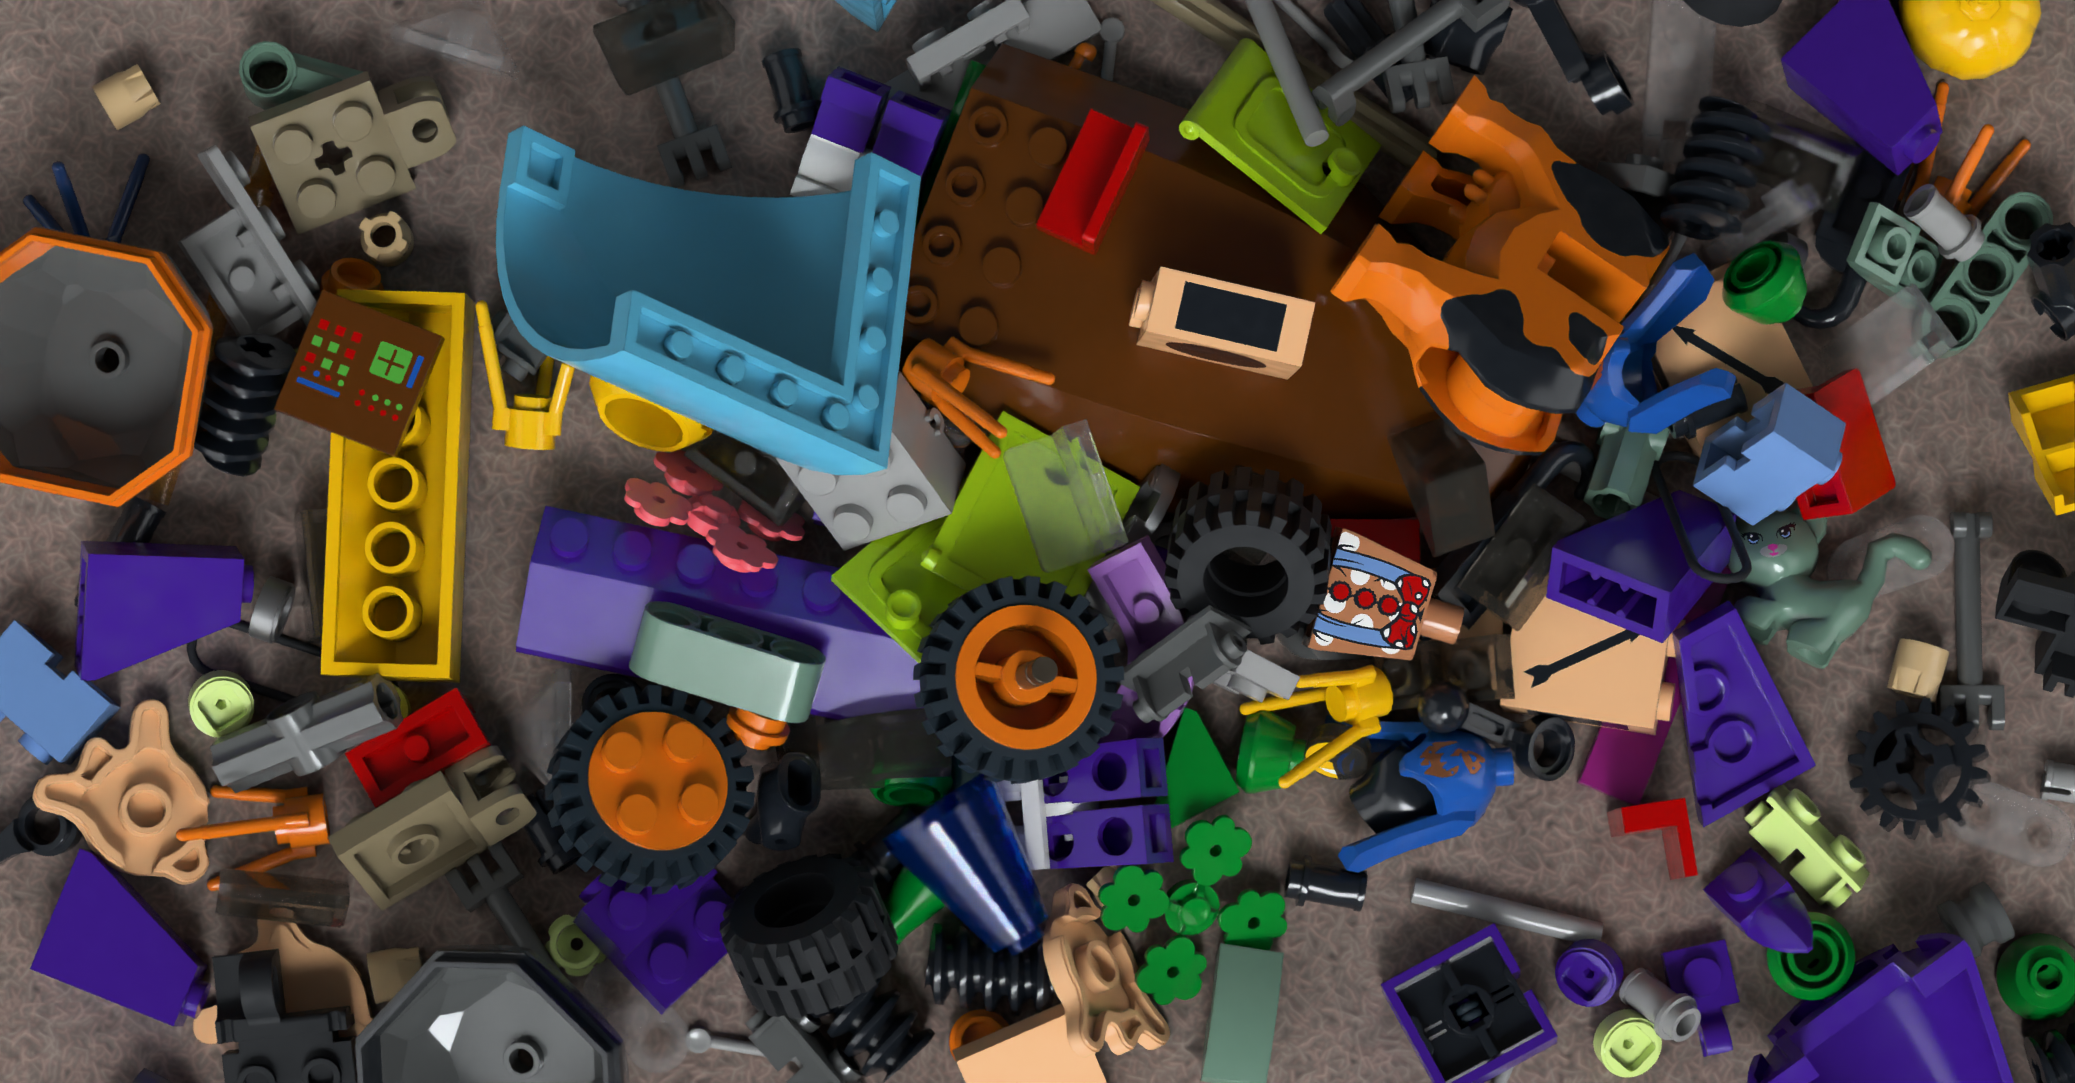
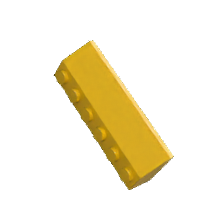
[320,289,475,683]

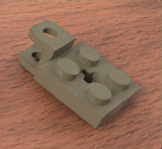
[248,71,456,234]
[328,746,537,911]

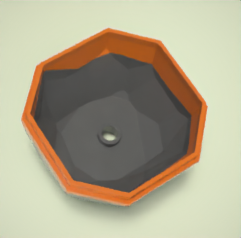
[0,227,213,507]

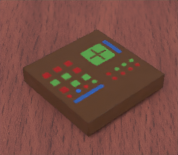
[274,289,445,458]

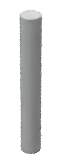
[1244,0,1329,147]
[1410,878,1604,942]

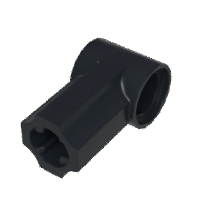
[2027,222,2075,341]

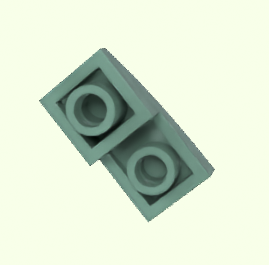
[1846,202,1944,309]
[1200,943,1284,1083]

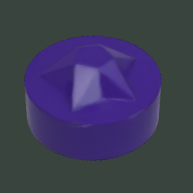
[1555,939,1624,1007]

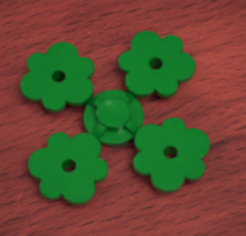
[1098,815,1287,1005]

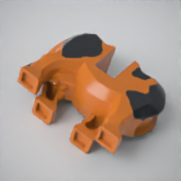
[1330,75,1671,455]

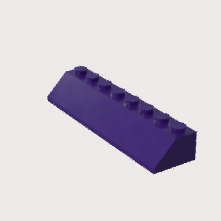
[516,506,941,742]

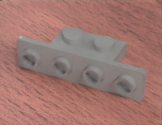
[873,0,1101,141]
[177,145,320,337]

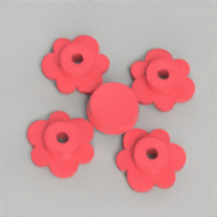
[624,450,805,573]

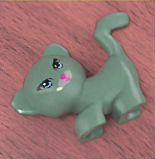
[1728,507,1932,669]

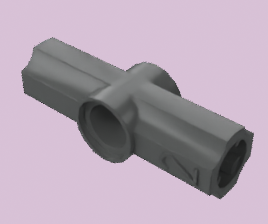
[210,673,403,793]

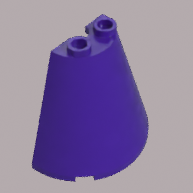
[1747,933,2014,1083]

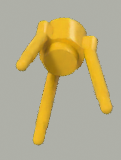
[475,300,575,450]
[1239,665,1393,789]

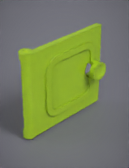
[1179,38,1382,234]
[920,411,1140,597]
[831,476,968,663]

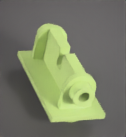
[1744,784,1870,910]

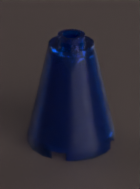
[882,773,1049,956]

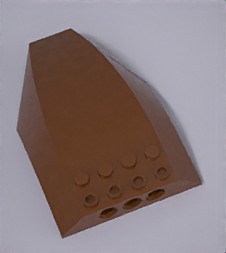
[899,43,1533,519]

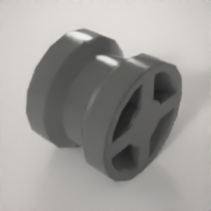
[1937,881,2015,959]

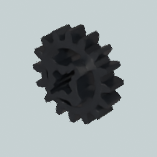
[1848,698,1991,840]

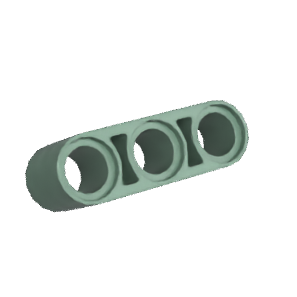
[1913,192,2053,358]
[629,601,826,723]

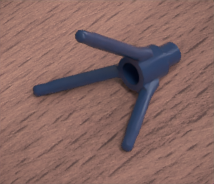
[23,153,150,243]

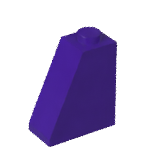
[1781,0,1943,176]
[1546,490,1737,643]
[74,541,254,681]
[30,848,211,1026]

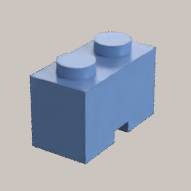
[1693,383,1846,526]
[0,620,121,765]

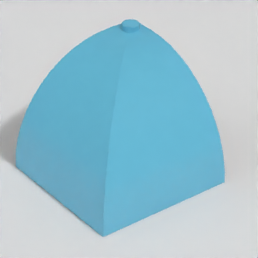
[496,125,921,475]

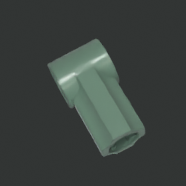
[239,41,363,110]
[1583,423,1670,519]

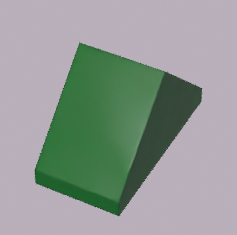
[1155,708,1240,829]

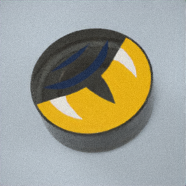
[1304,723,1372,780]

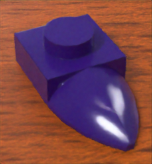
[1703,847,1813,953]

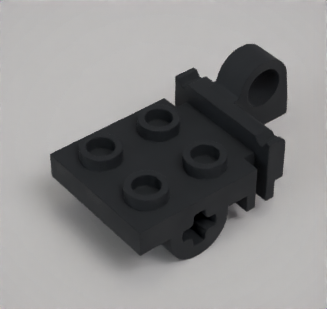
[1995,550,2075,698]
[212,949,358,1083]

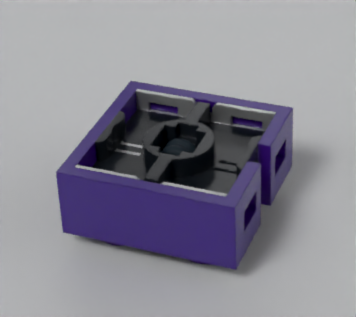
[1381,923,1558,1083]

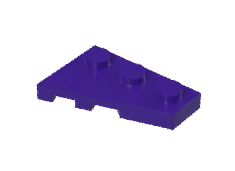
[1672,601,1816,827]

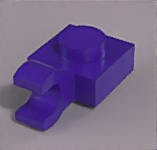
[1660,939,1740,1057]

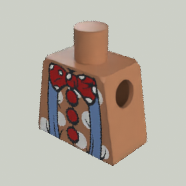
[1302,526,1464,660]

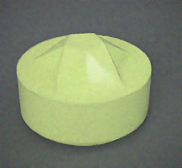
[188,670,254,738]
[1593,1009,1662,1077]

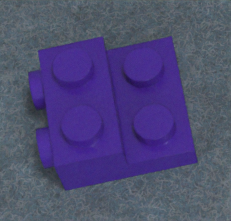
[573,869,734,1015]

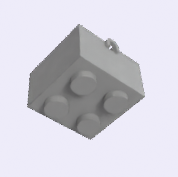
[776,371,966,551]

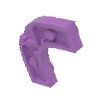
[1087,535,1194,744]

